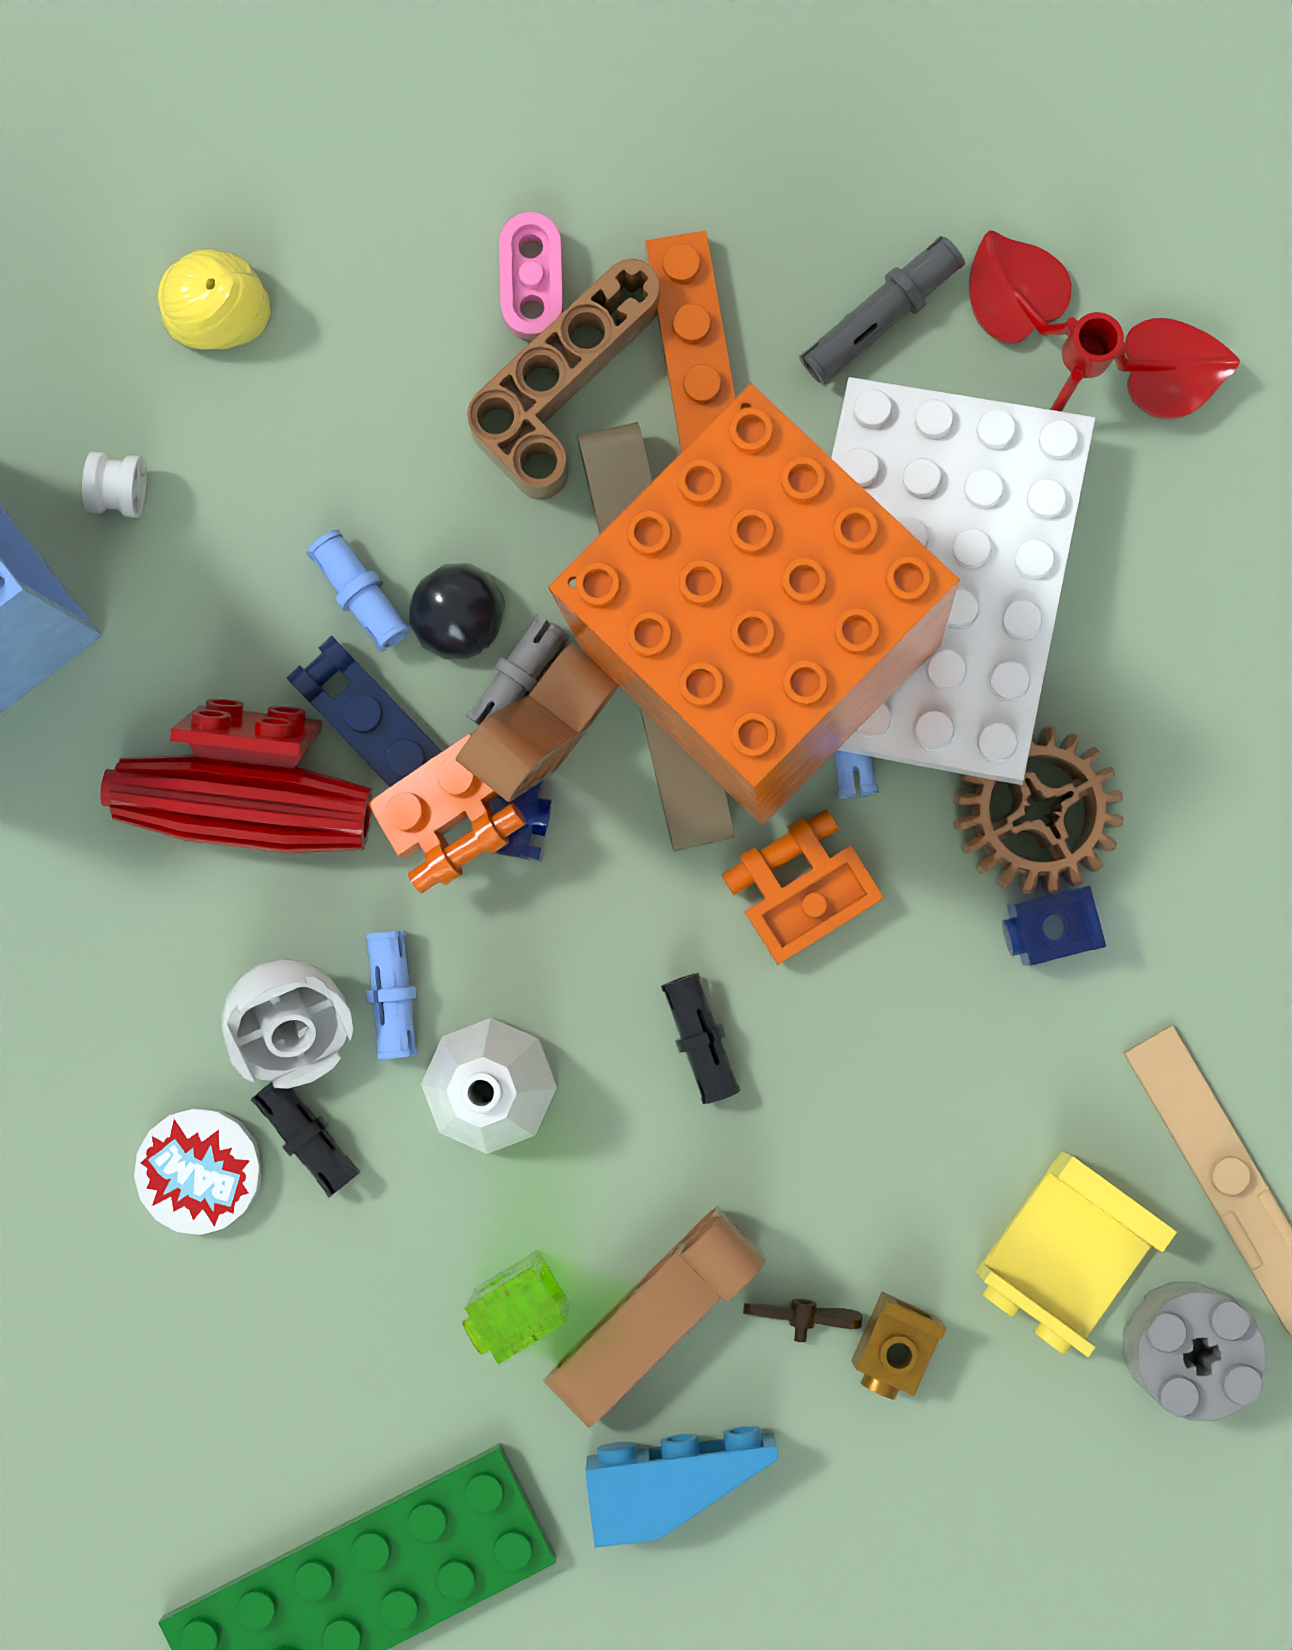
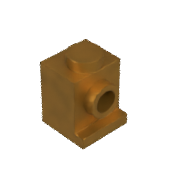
[851,1292,947,1400]

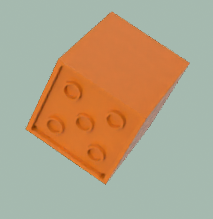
[548,383,960,826]

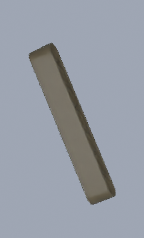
[577,422,735,852]

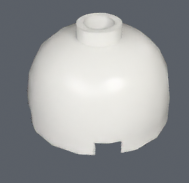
[221,959,353,1089]

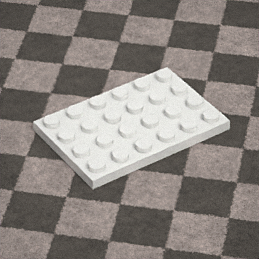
[831,377,1095,785]

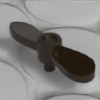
[743,1299,863,1342]

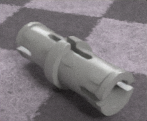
[466,614,570,726]

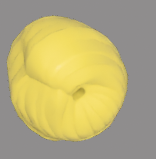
[157,249,272,350]

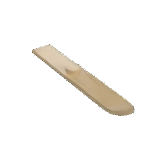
[1123,1025,1292,1338]

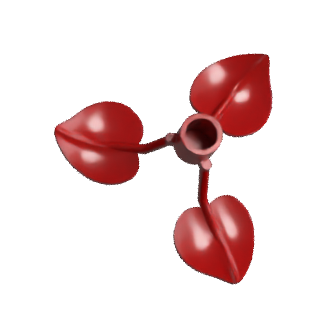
[969,230,1240,419]

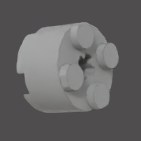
[1123,1282,1266,1421]

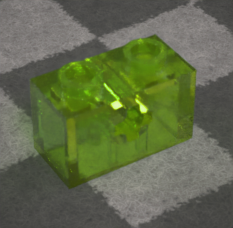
[462,1249,570,1365]

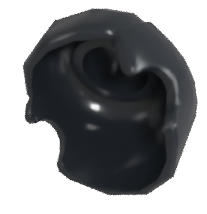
[409,563,505,659]

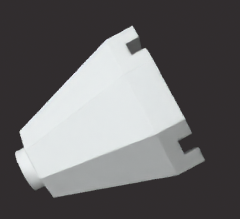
[421,1017,558,1154]

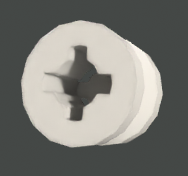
[82,451,147,518]

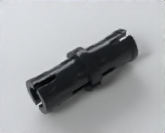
[661,972,741,1104]
[251,1082,361,1198]

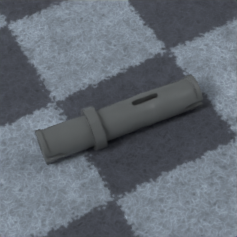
[799,236,965,385]

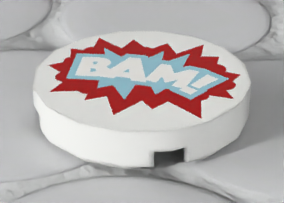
[134,1108,262,1235]

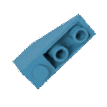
[585,1426,778,1548]

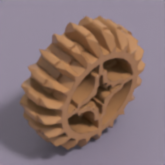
[953,726,1124,895]

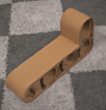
[467,258,660,500]
[455,643,619,802]
[543,1207,766,1428]

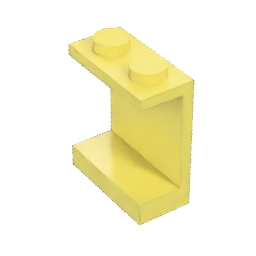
[975,1151,1177,1357]

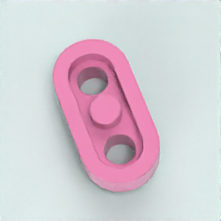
[499,212,563,341]

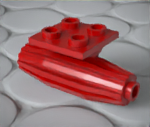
[100,699,372,853]

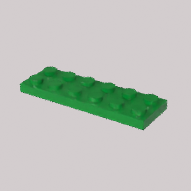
[158,1443,557,1650]

